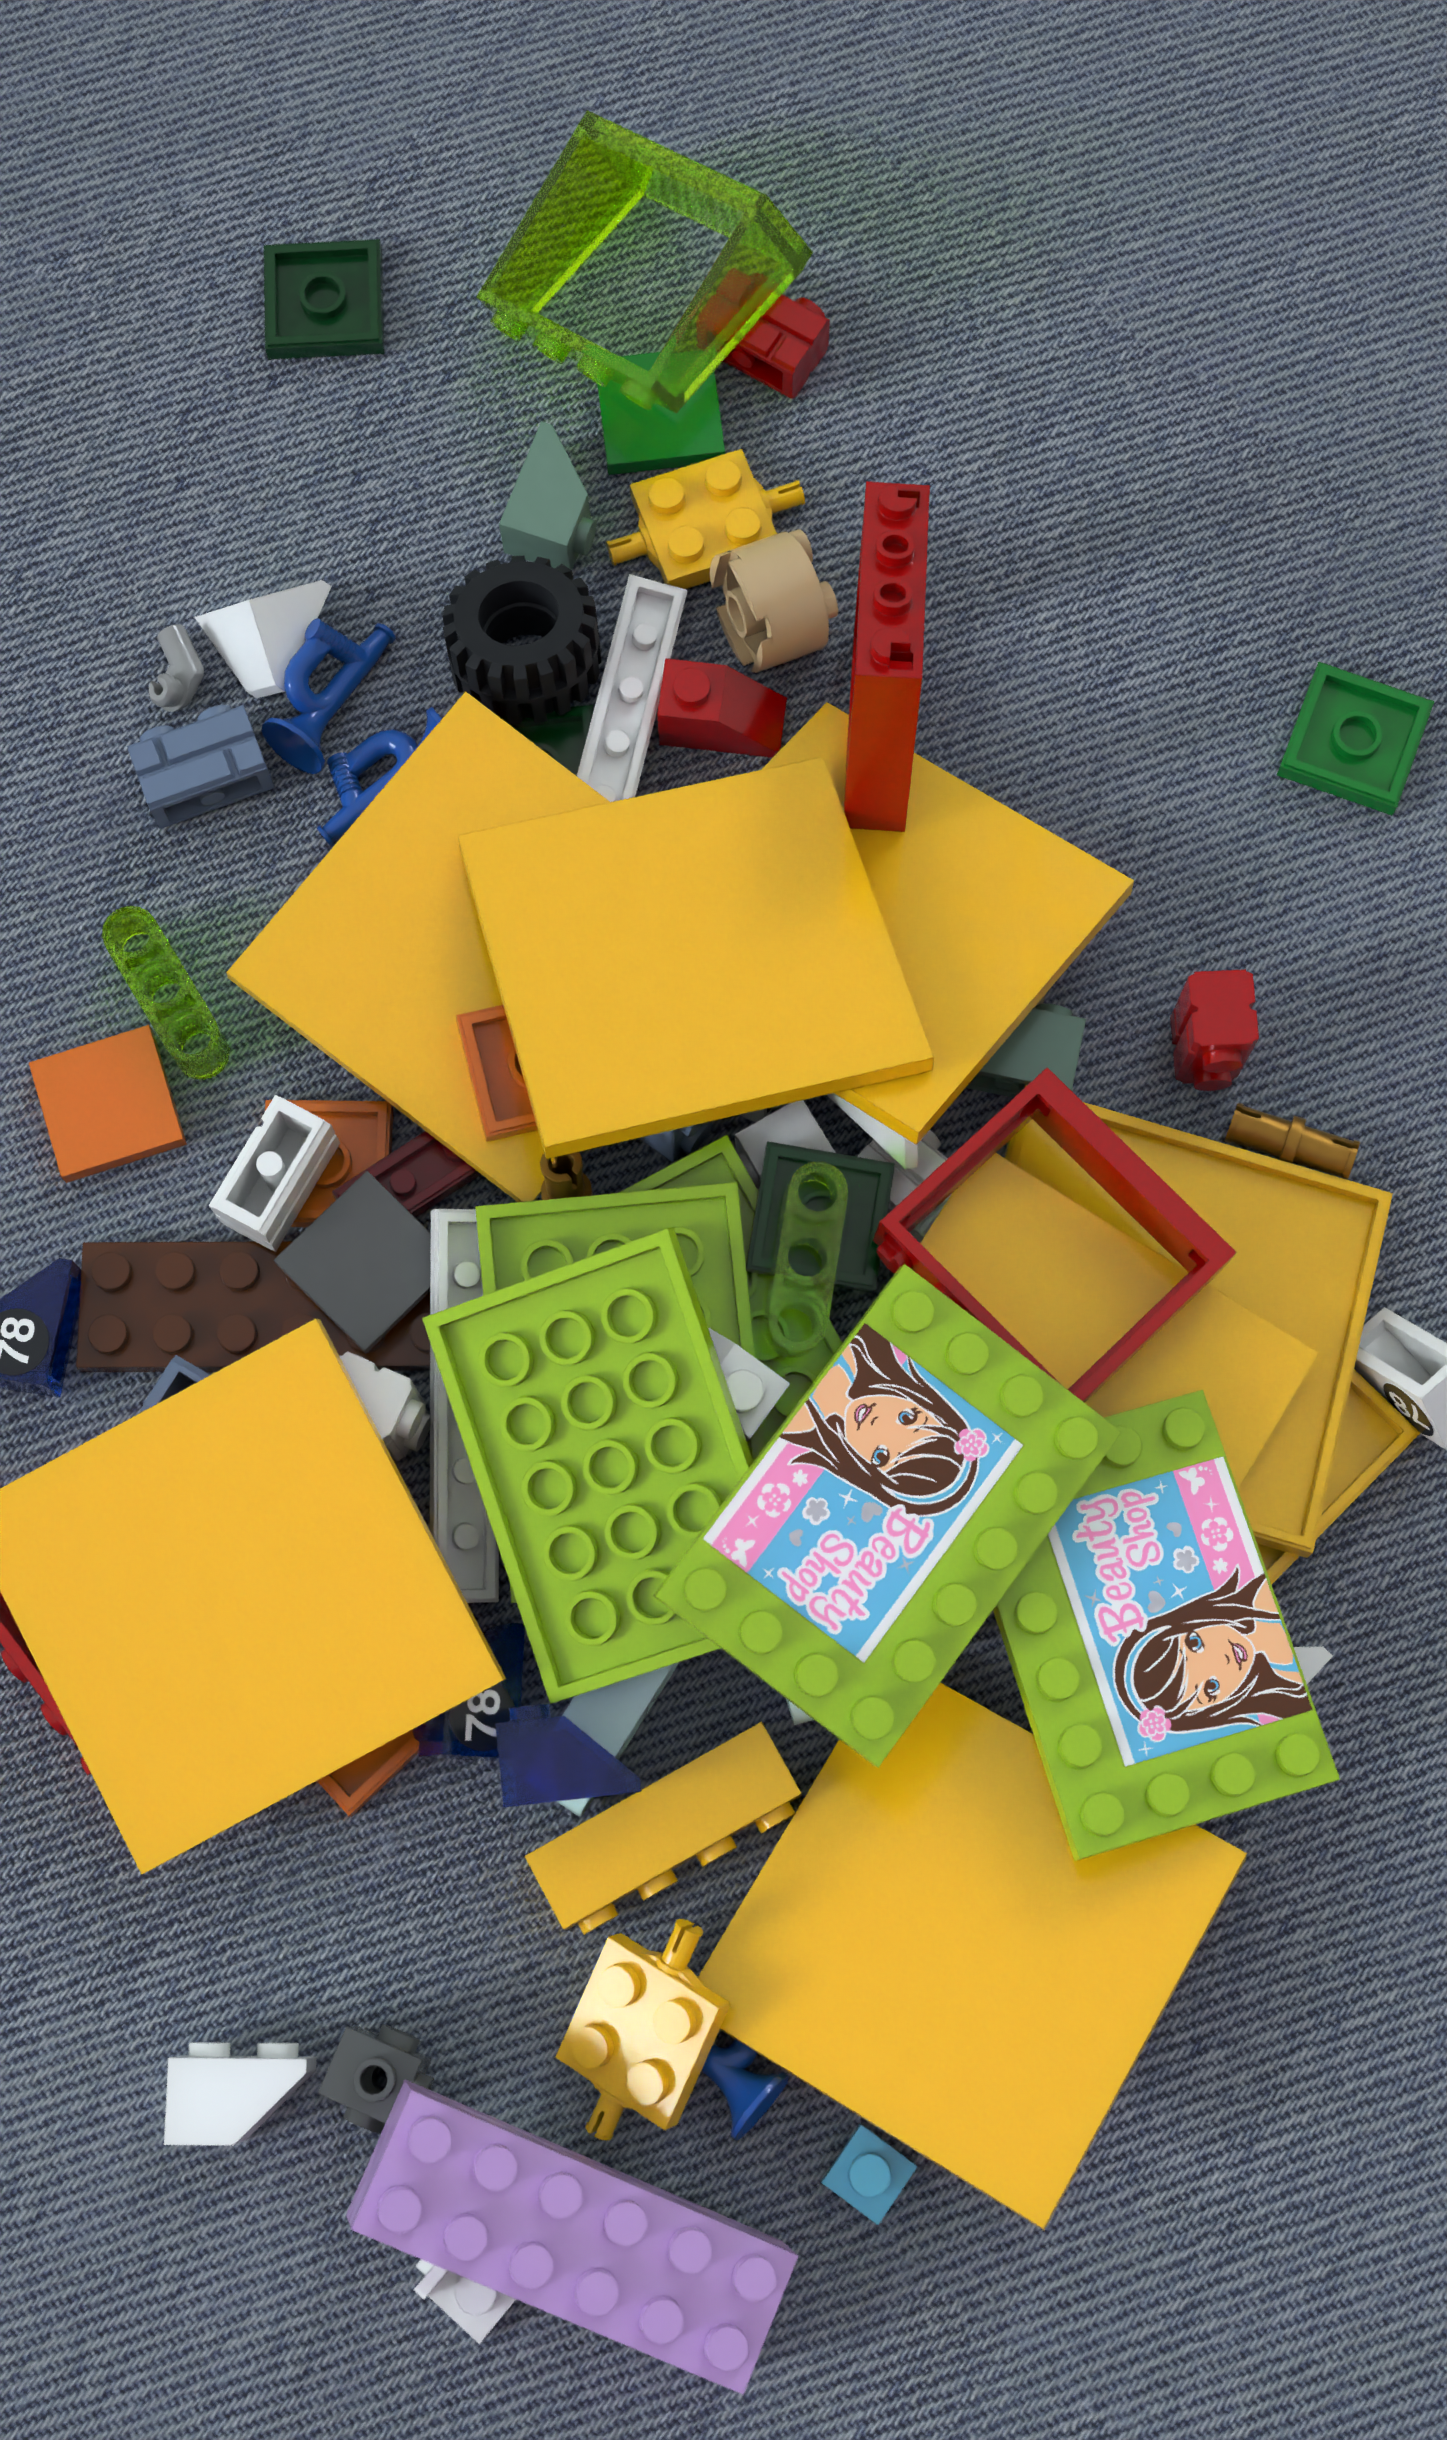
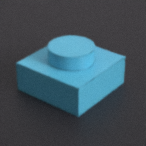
[821,2123,918,2225]

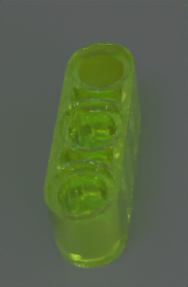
[102,906,230,1080]
[763,1162,848,1358]

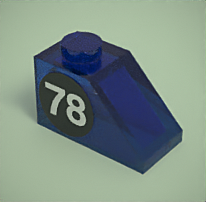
[0,1258,81,1398]
[413,1623,525,1762]

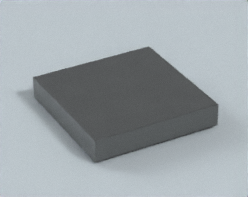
[274,1171,431,1354]

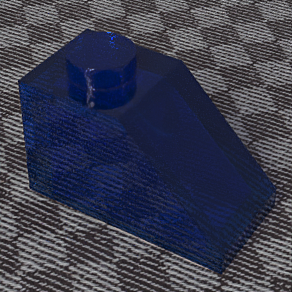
[495,1703,641,1807]

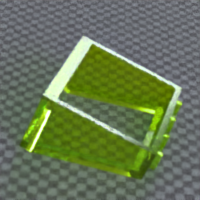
[476,110,813,414]

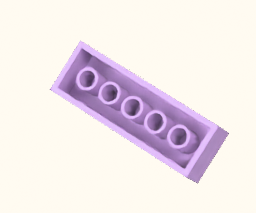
[346,2080,798,2395]

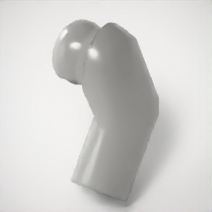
[148,624,204,712]

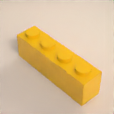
[524,1721,802,1935]

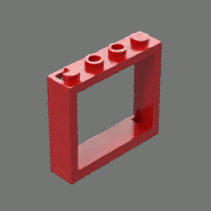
[843,481,930,832]
[873,1067,1237,1403]

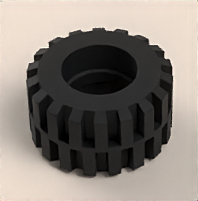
[442,556,602,724]

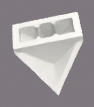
[194,580,332,699]

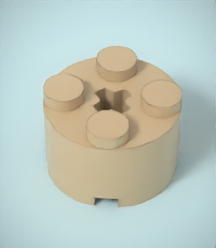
[710,529,838,673]

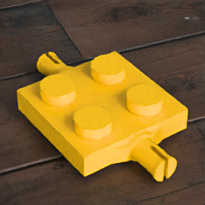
[606,449,805,589]
[555,1919,731,2141]

